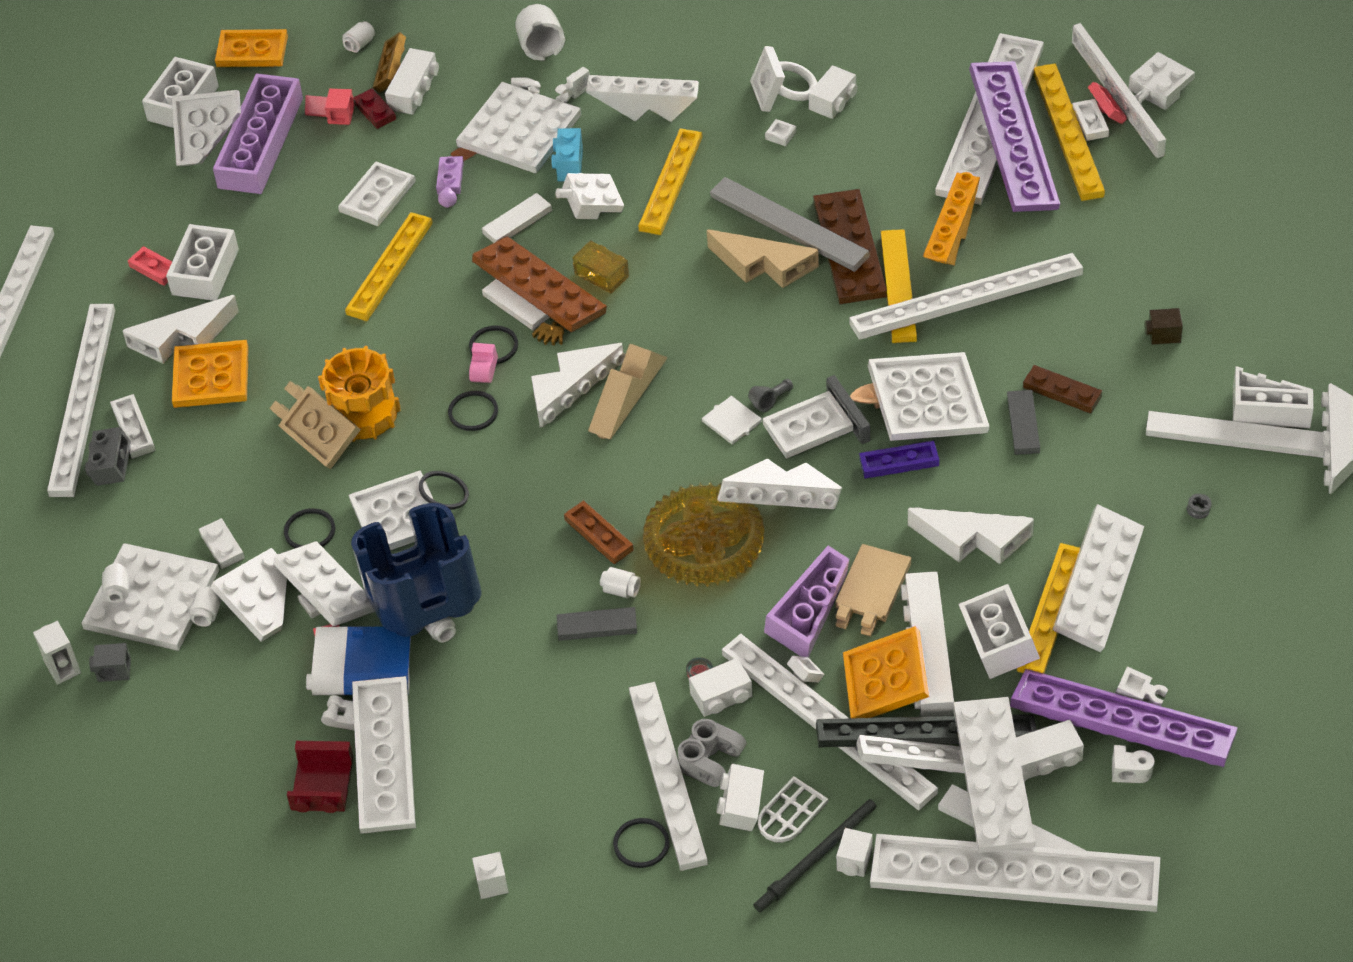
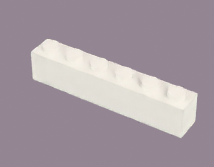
[901,572,954,717]

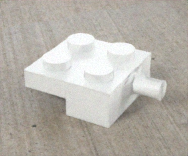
[1129,52,1195,110]
[556,173,624,219]

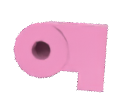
[469,343,498,383]

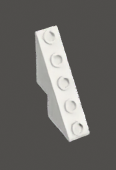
[586,75,699,122]
[123,295,239,364]
[531,343,626,427]
[1321,383,1353,494]
[717,459,842,509]
[908,508,1034,564]

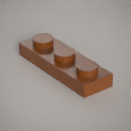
[564,500,634,564]

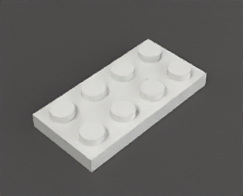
[273,541,374,627]

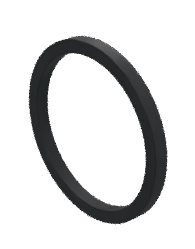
[469,325,518,364]
[448,391,498,431]
[418,471,469,510]
[284,508,335,548]
[613,818,669,868]

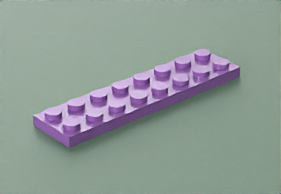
[969,61,1060,212]
[1010,669,1237,767]

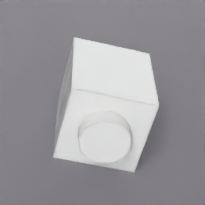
[836,828,873,877]
[472,852,508,899]

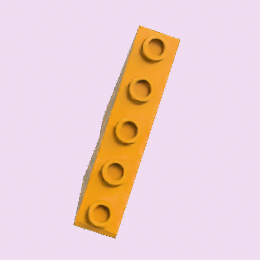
[923,172,980,266]

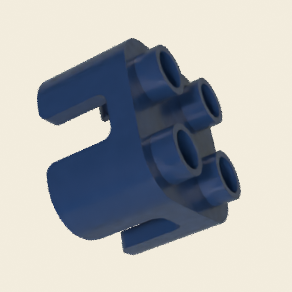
[351,503,482,637]

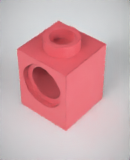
[325,89,355,125]

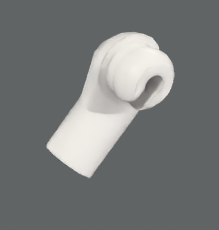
[511,78,541,94]

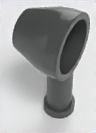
[748,379,793,412]

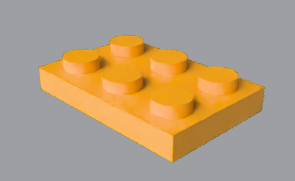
[215,29,288,67]

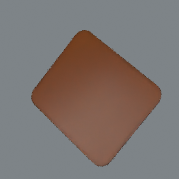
[451,147,477,162]

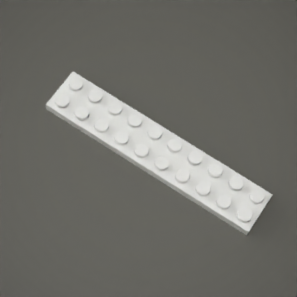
[935,33,1044,205]
[870,834,1160,912]

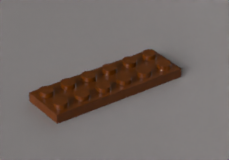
[813,189,887,305]

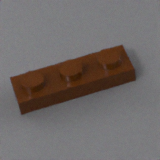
[1023,365,1102,414]

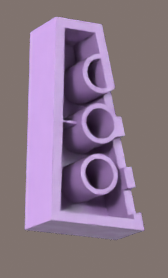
[764,546,849,658]

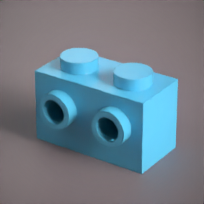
[552,128,583,181]

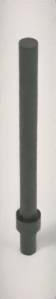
[753,799,876,913]

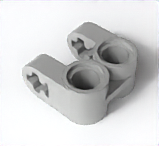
[678,719,747,787]

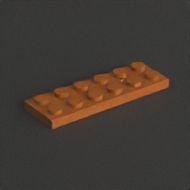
[472,236,607,332]

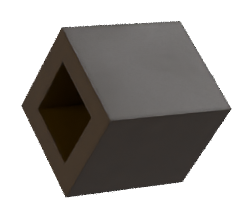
[1144,308,1183,345]

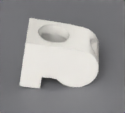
[1112,745,1155,783]

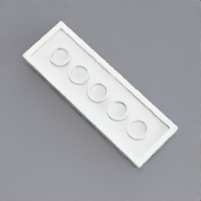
[1052,504,1144,653]
[352,676,416,833]
[953,697,1035,853]

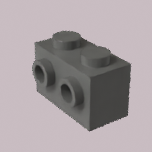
[85,427,131,486]

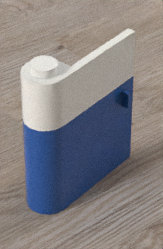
[306,627,411,695]

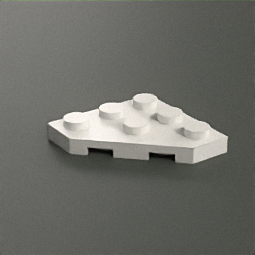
[172,90,241,167]
[211,548,287,642]

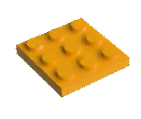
[172,340,248,408]
[843,626,929,718]

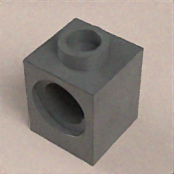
[89,643,131,682]

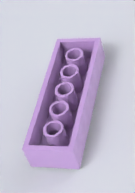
[213,74,303,194]

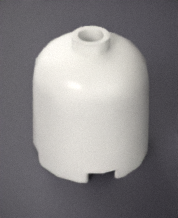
[515,4,565,61]

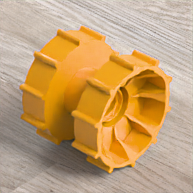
[318,346,401,442]

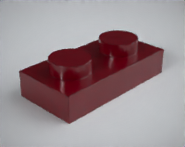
[353,88,396,129]

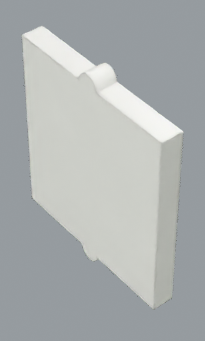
[702,396,762,445]

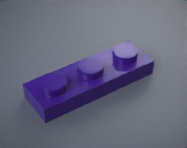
[859,441,939,479]

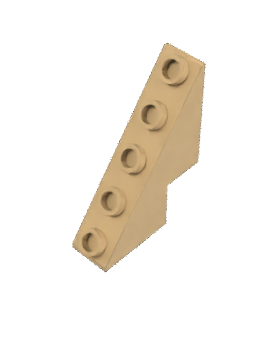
[707,229,819,288]
[588,344,667,440]

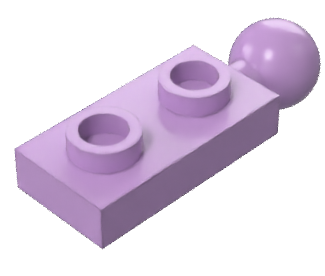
[436,156,464,208]

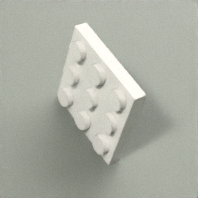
[349,471,434,550]

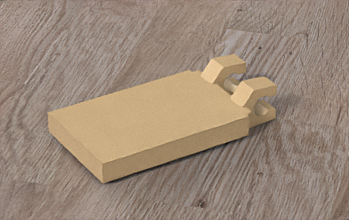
[269,381,361,469]
[836,544,911,636]

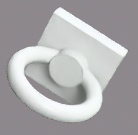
[750,46,817,112]

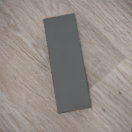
[826,375,870,444]
[1007,390,1040,455]
[557,607,637,641]

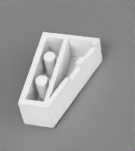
[1233,366,1313,428]

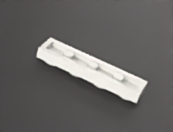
[856,735,964,773]

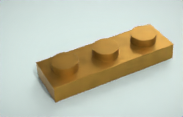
[373,32,406,93]

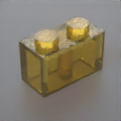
[572,240,629,294]

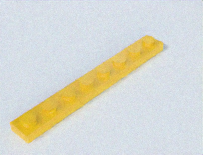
[1033,63,1105,201]

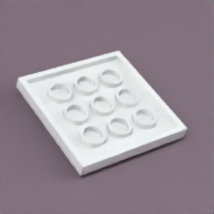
[456,82,581,173]
[868,352,989,441]
[82,543,219,651]

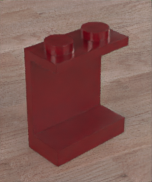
[287,740,354,813]

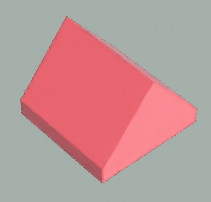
[305,95,327,117]

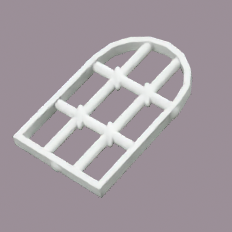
[758,776,828,843]

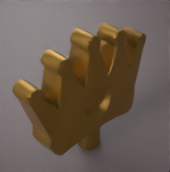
[532,321,564,346]

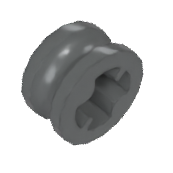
[1186,494,1212,519]

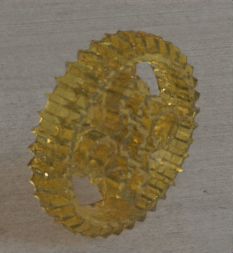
[643,481,765,587]

